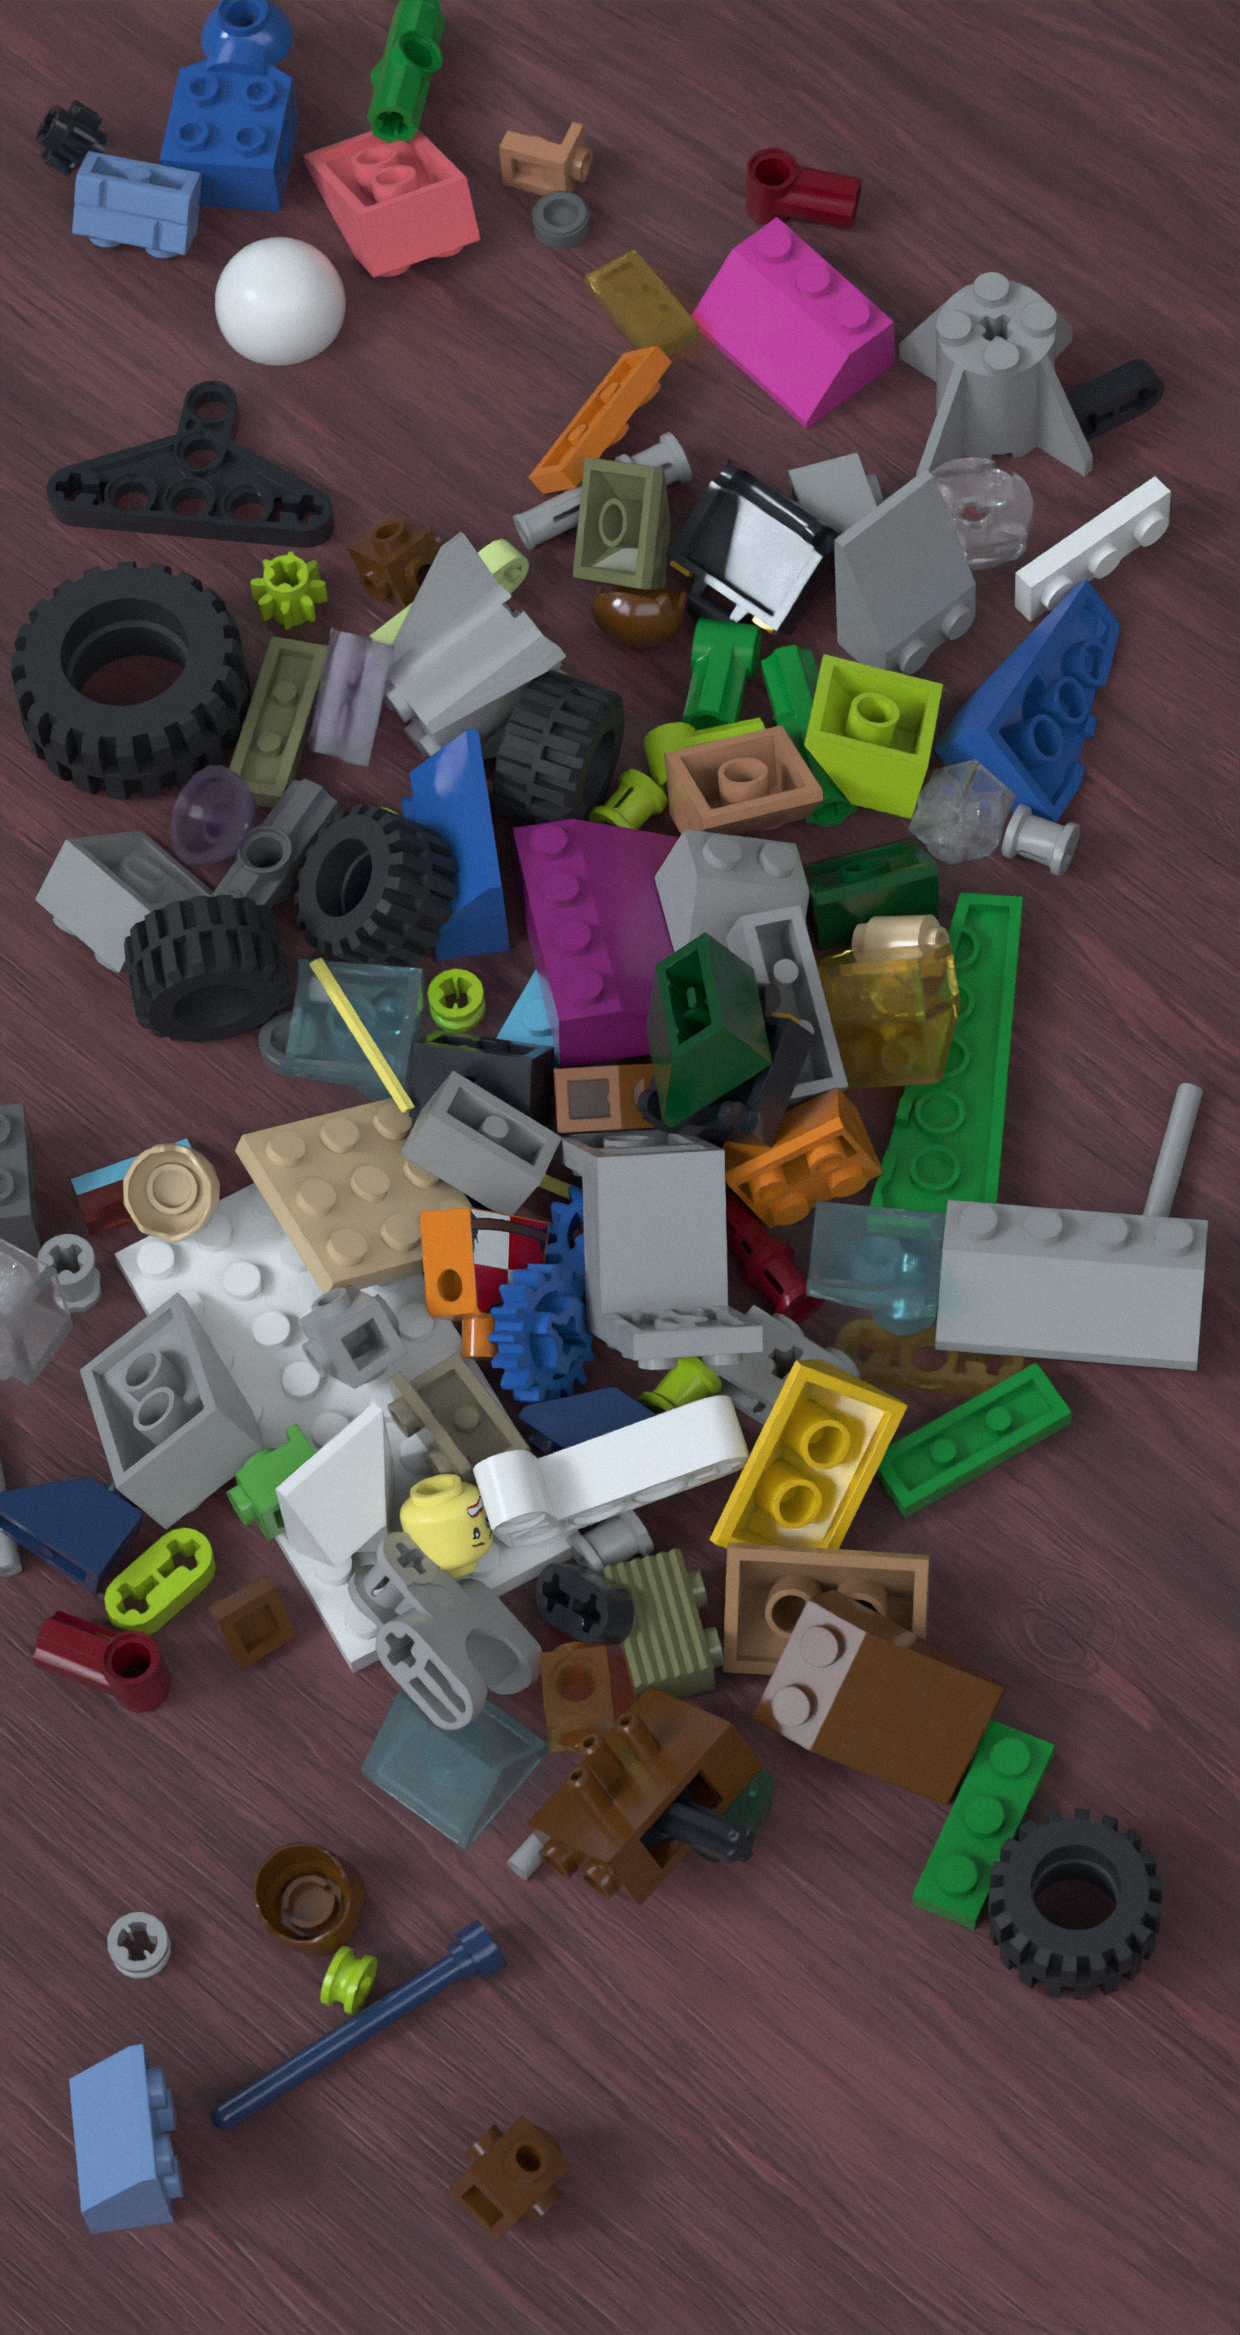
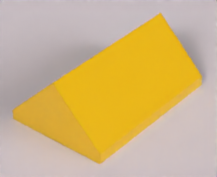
[710,1359,908,1549]

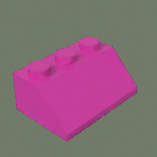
[691,217,895,430]

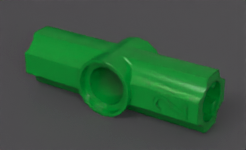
[366,0,446,144]
[761,645,857,828]

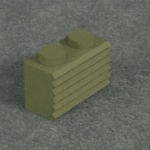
[603,1548,725,1701]

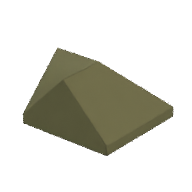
[572,457,672,590]

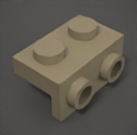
[387,1352,531,1487]

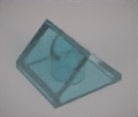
[361,1690,550,1850]

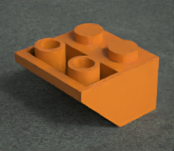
[723,1087,883,1229]

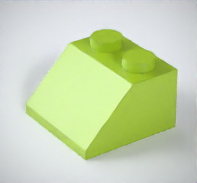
[804,654,943,819]

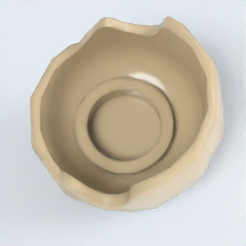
[123,1143,220,1243]

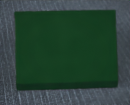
[802,837,939,951]

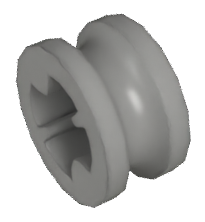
[107,1912,171,1979]

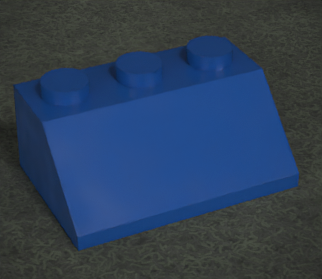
[401,728,511,961]

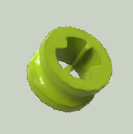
[427,969,486,1033]
[320,1946,378,2016]

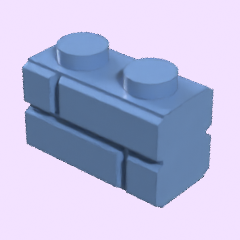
[72,151,202,258]

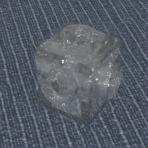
[908,759,1016,865]

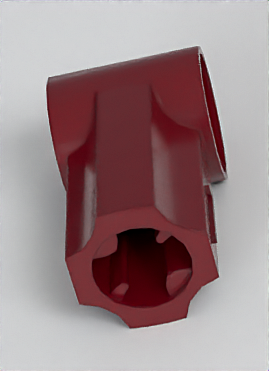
[745,148,862,229]
[33,1610,171,1713]

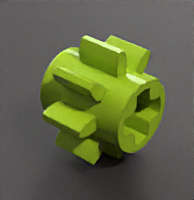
[250,552,328,630]

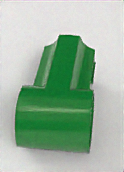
[683,618,761,731]

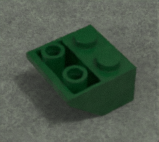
[646,932,772,1128]

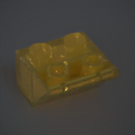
[816,943,960,1089]

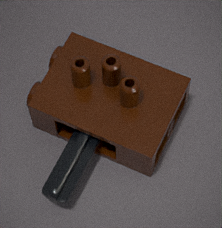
[526,1687,764,1907]

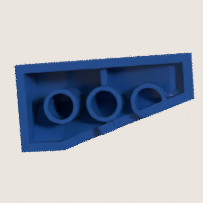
[933,580,1121,823]

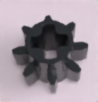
[36,100,107,176]

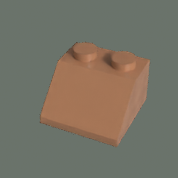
[664,725,823,836]

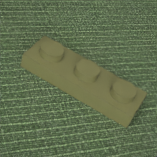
[223,636,332,808]

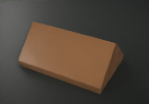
[723,1542,930,1675]

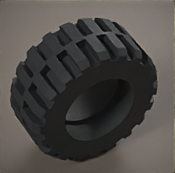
[11,561,250,799]

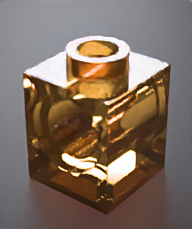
[539,1642,615,1753]

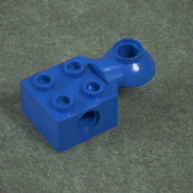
[160,0,299,212]

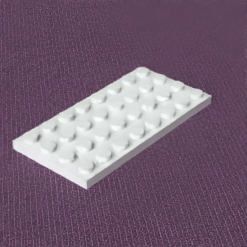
[115,1183,580,1673]

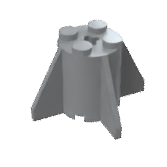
[899,272,1093,482]
[369,532,567,759]

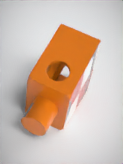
[420,1207,549,1361]

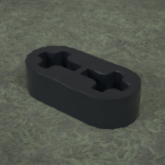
[1066,359,1165,441]
[535,1563,634,1645]

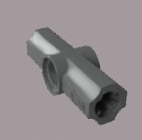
[211,778,340,909]

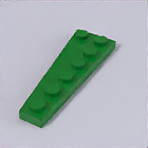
[867,892,1023,1237]

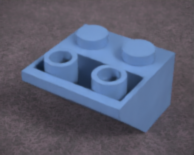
[69,2044,183,2234]

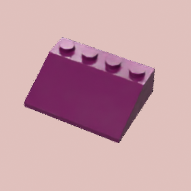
[512,819,679,1068]

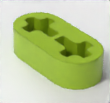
[104,1528,216,1636]

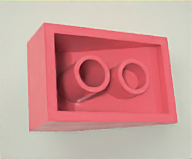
[303,129,481,278]

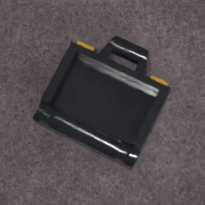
[666,458,844,635]
[638,982,815,1147]

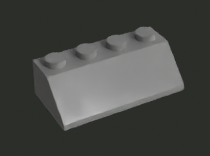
[935,1200,1208,1371]

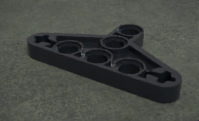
[47,380,335,548]

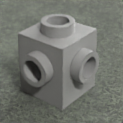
[298,1285,408,1389]

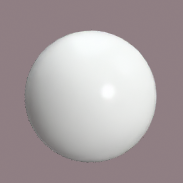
[215,237,346,366]

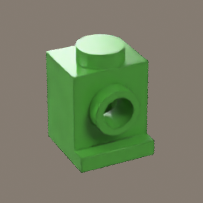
[227,1424,316,1541]

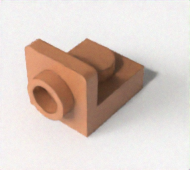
[499,122,593,196]

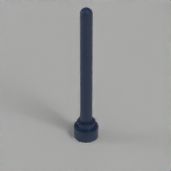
[211,1919,507,2130]

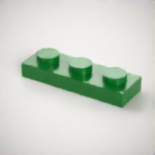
[875,1362,1072,1518]
[912,1720,1055,1930]

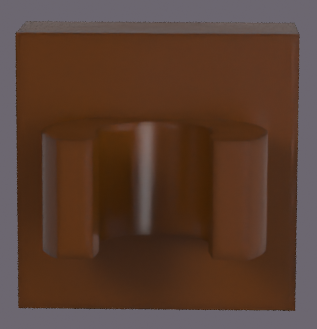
[208,1575,298,1670]

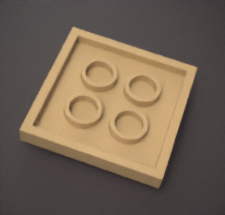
[235,1098,473,1294]

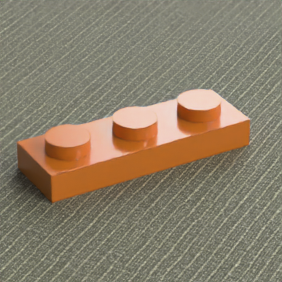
[528,345,672,494]

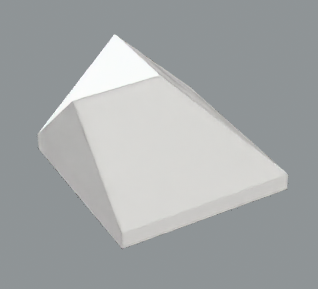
[275,1402,395,1568]

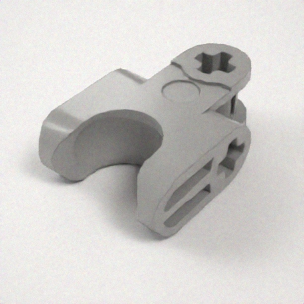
[348,1531,544,1730]

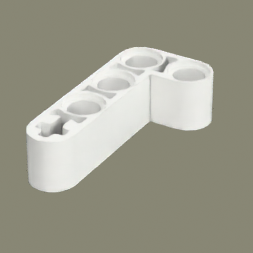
[473,1395,750,1548]

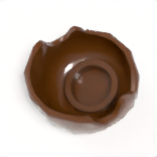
[591,585,688,649]

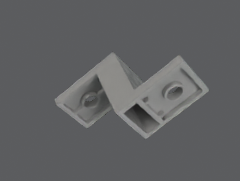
[553,1128,763,1370]

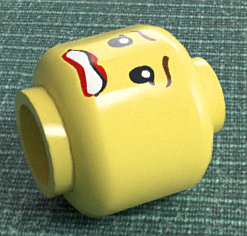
[399,1474,494,1578]

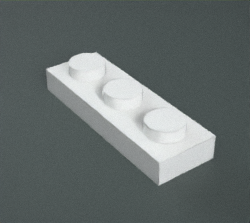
[1015,476,1171,622]

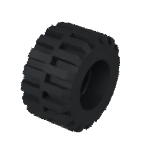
[493,670,625,826]
[295,804,457,975]
[124,894,291,1043]
[988,1808,1163,2001]

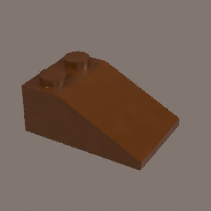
[752,1589,1008,1806]

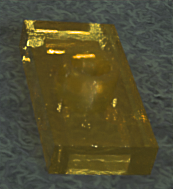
[586,249,699,356]

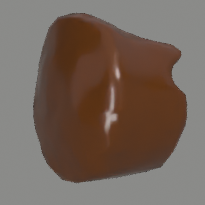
[253,1842,366,1955]

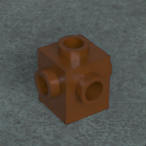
[346,512,444,610]
[447,2115,572,2242]

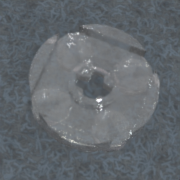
[931,457,1033,570]

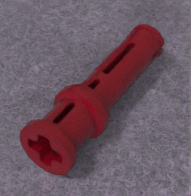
[725,1183,827,1325]

